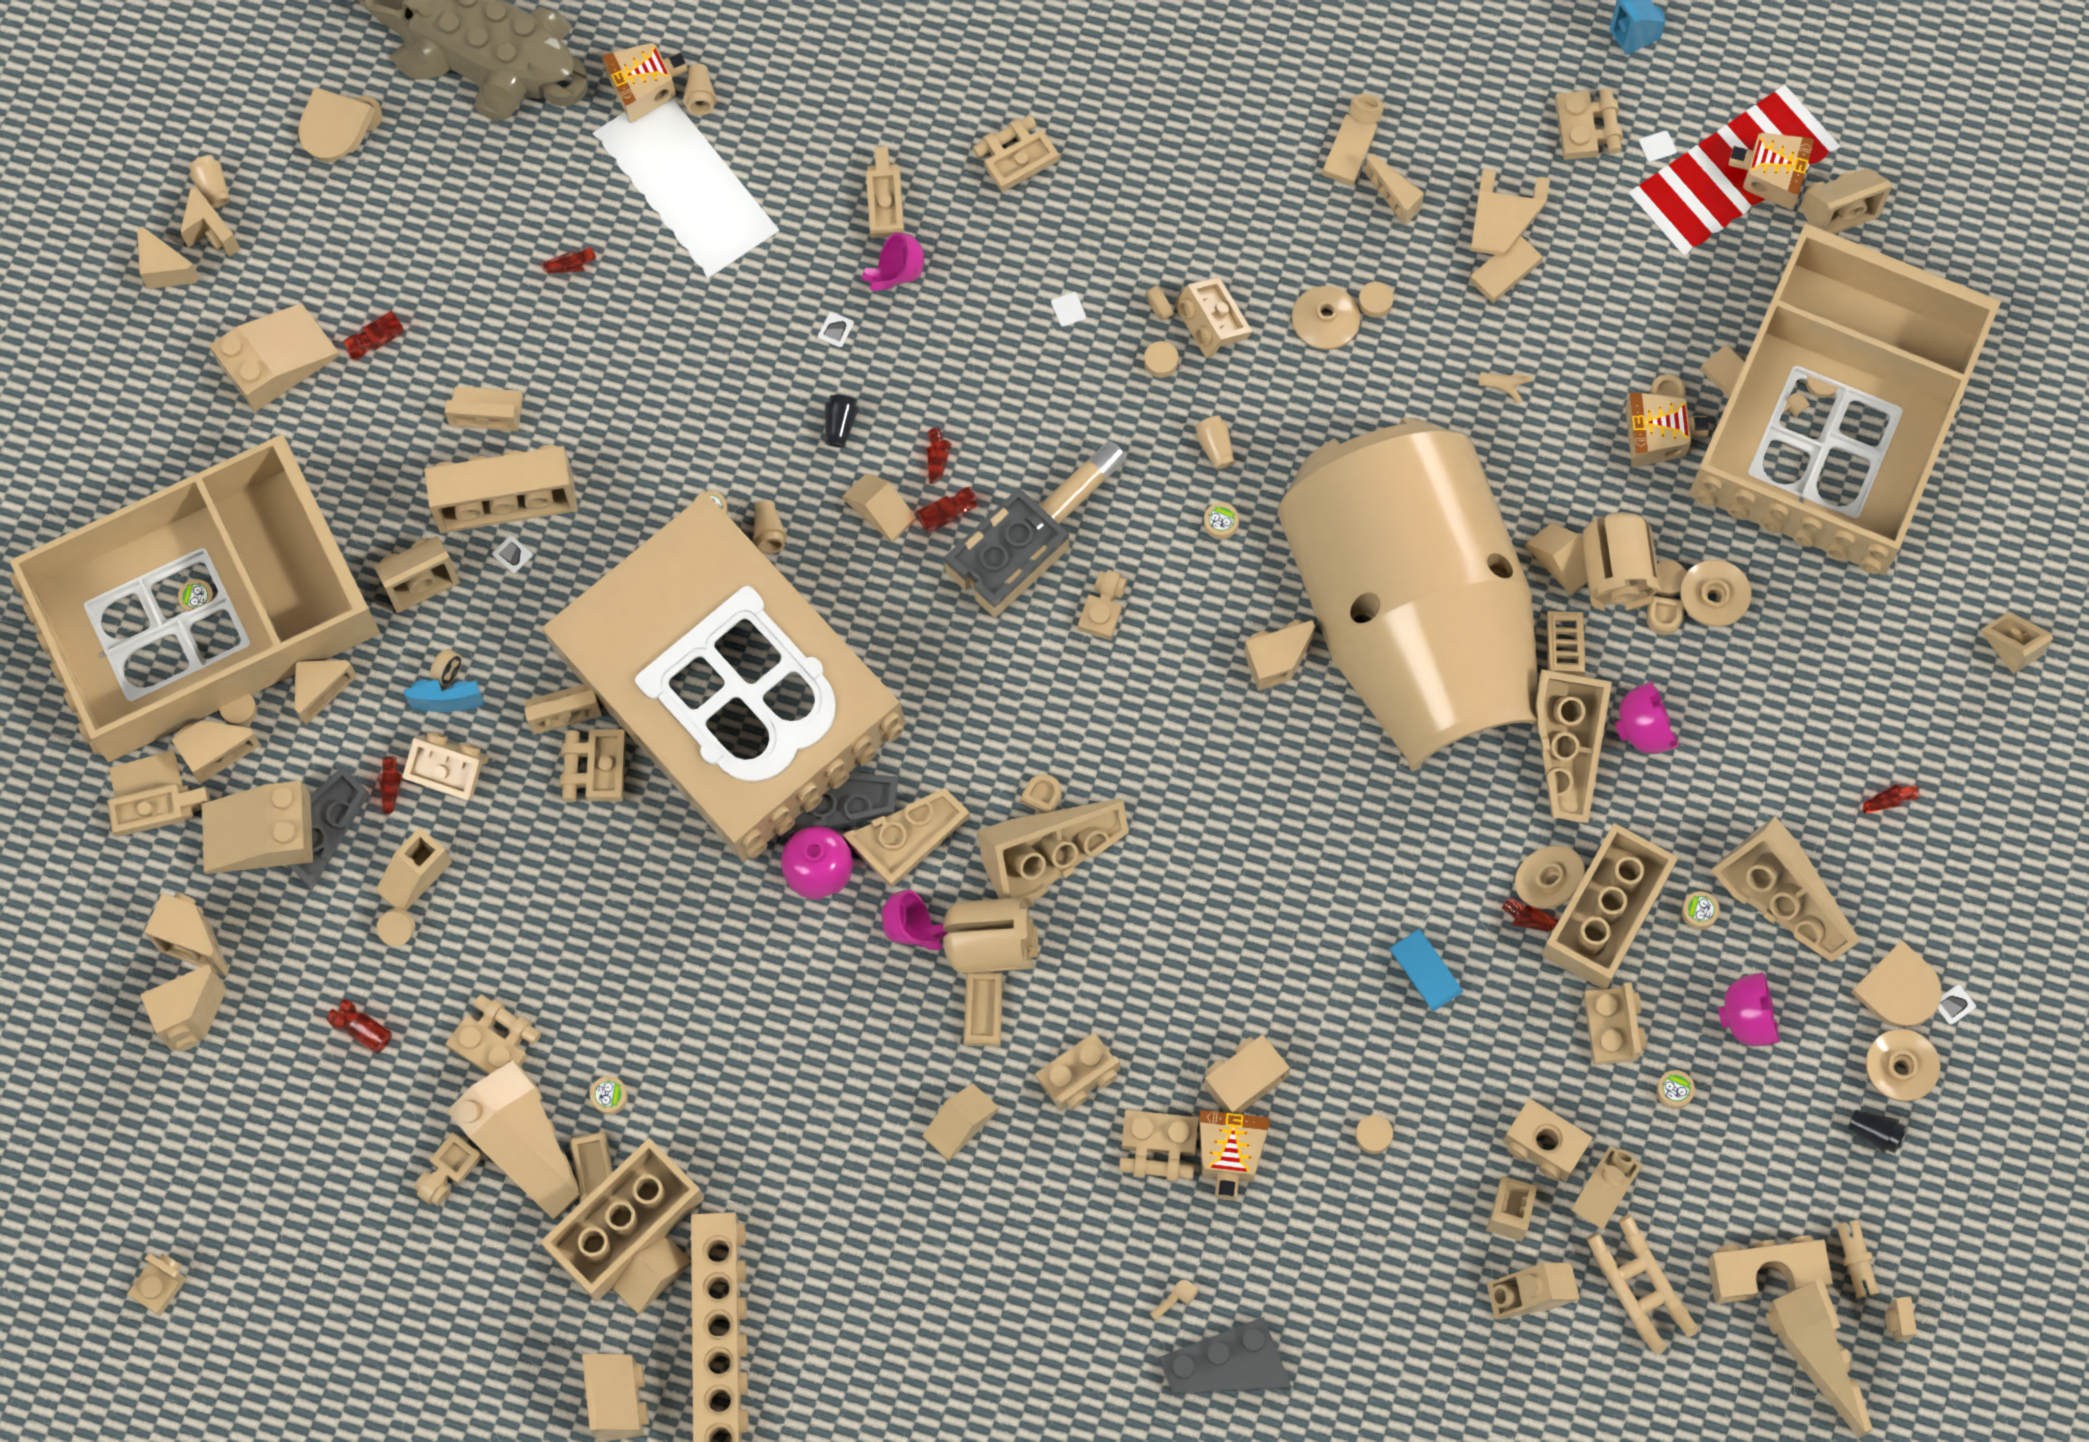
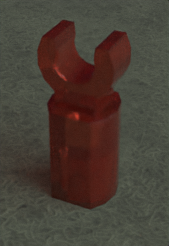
[343,310,405,361]
[916,486,978,534]
[327,999,392,1055]

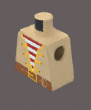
[602,43,688,123]
[1728,133,1814,210]
[1625,392,1709,467]
[1199,1110,1270,1200]

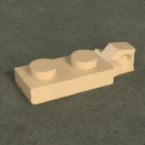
[866,146,904,238]
[107,784,211,837]

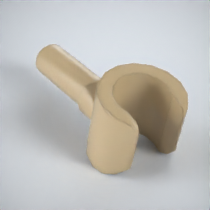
[1782,393,1810,418]
[1150,1280,1199,1320]

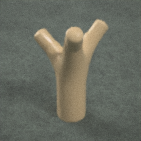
[1479,372,1532,403]

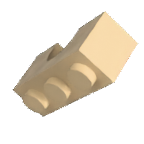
[1708,1235,1833,1304]

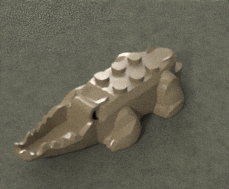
[357,0,589,121]

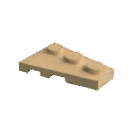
[842,788,970,888]

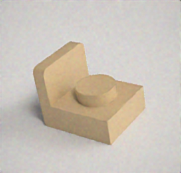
[127,1253,186,1316]

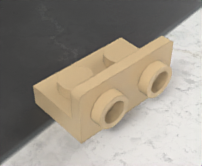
[1174,277,1253,358]
[524,684,602,735]
[402,731,489,800]
[1583,982,1646,1065]
[1035,1032,1120,1111]

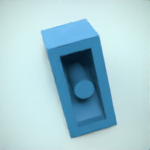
[1609,0,1665,56]

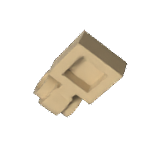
[1078,569,1127,641]
[414,1132,482,1206]

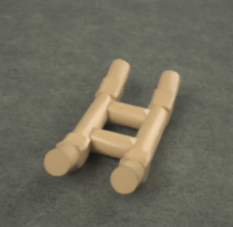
[1586,1215,1699,1355]

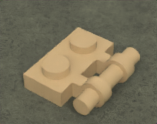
[1555,88,1623,160]
[972,115,1060,192]
[559,729,626,802]
[446,994,541,1074]
[1119,1110,1199,1182]

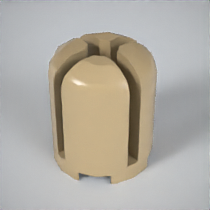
[1581,512,1661,611]
[943,897,1038,974]

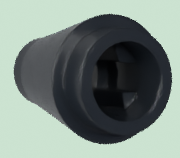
[825,395,859,448]
[1848,1109,1907,1154]

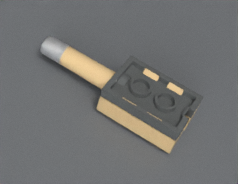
[944,441,1126,618]

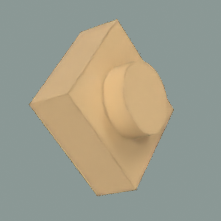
[1885,1297,1917,1342]

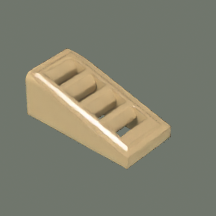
[1365,154,1424,225]
[1547,611,1585,677]

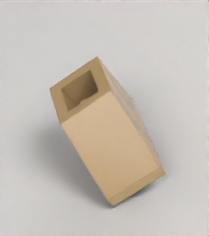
[1244,620,1315,691]
[376,827,452,911]
[1571,1145,1642,1230]
[1487,1263,1580,1320]

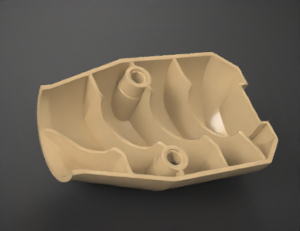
[1277,417,1539,772]

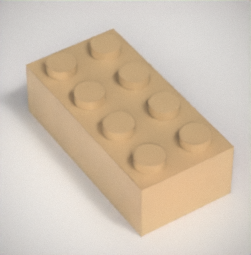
[424,445,578,534]
[1541,823,1679,989]
[540,1138,704,1303]

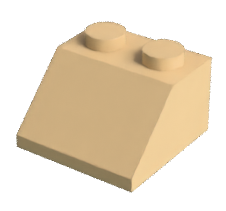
[1800,168,1892,234]
[374,536,460,613]
[144,893,229,976]
[140,964,227,1052]
[582,1353,649,1442]

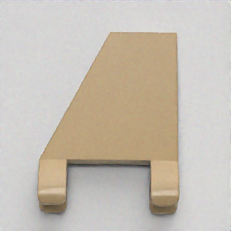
[1470,169,1550,256]

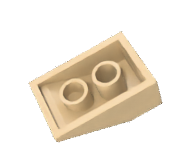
[209,303,340,412]
[202,781,313,874]

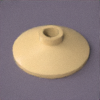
[1292,286,1360,350]
[1680,560,1751,627]
[1515,845,1585,909]
[1866,1029,1941,1102]

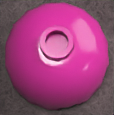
[1615,680,1679,754]
[781,825,853,900]
[1718,972,1780,1047]

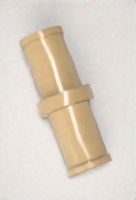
[1836,1220,1880,1299]

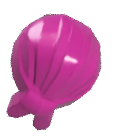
[861,232,924,291]
[881,889,948,950]

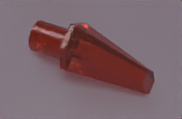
[540,246,596,274]
[926,428,952,485]
[379,756,402,814]
[1863,782,1920,814]
[1502,897,1559,932]

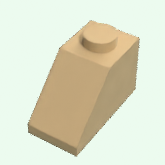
[171,720,261,784]

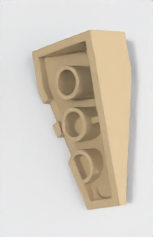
[1535,670,1612,823]
[977,798,1129,901]
[1711,816,1860,962]
[447,1060,581,1220]
[1766,1279,1873,1438]

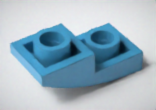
[404,679,485,712]
[1389,929,1463,1012]

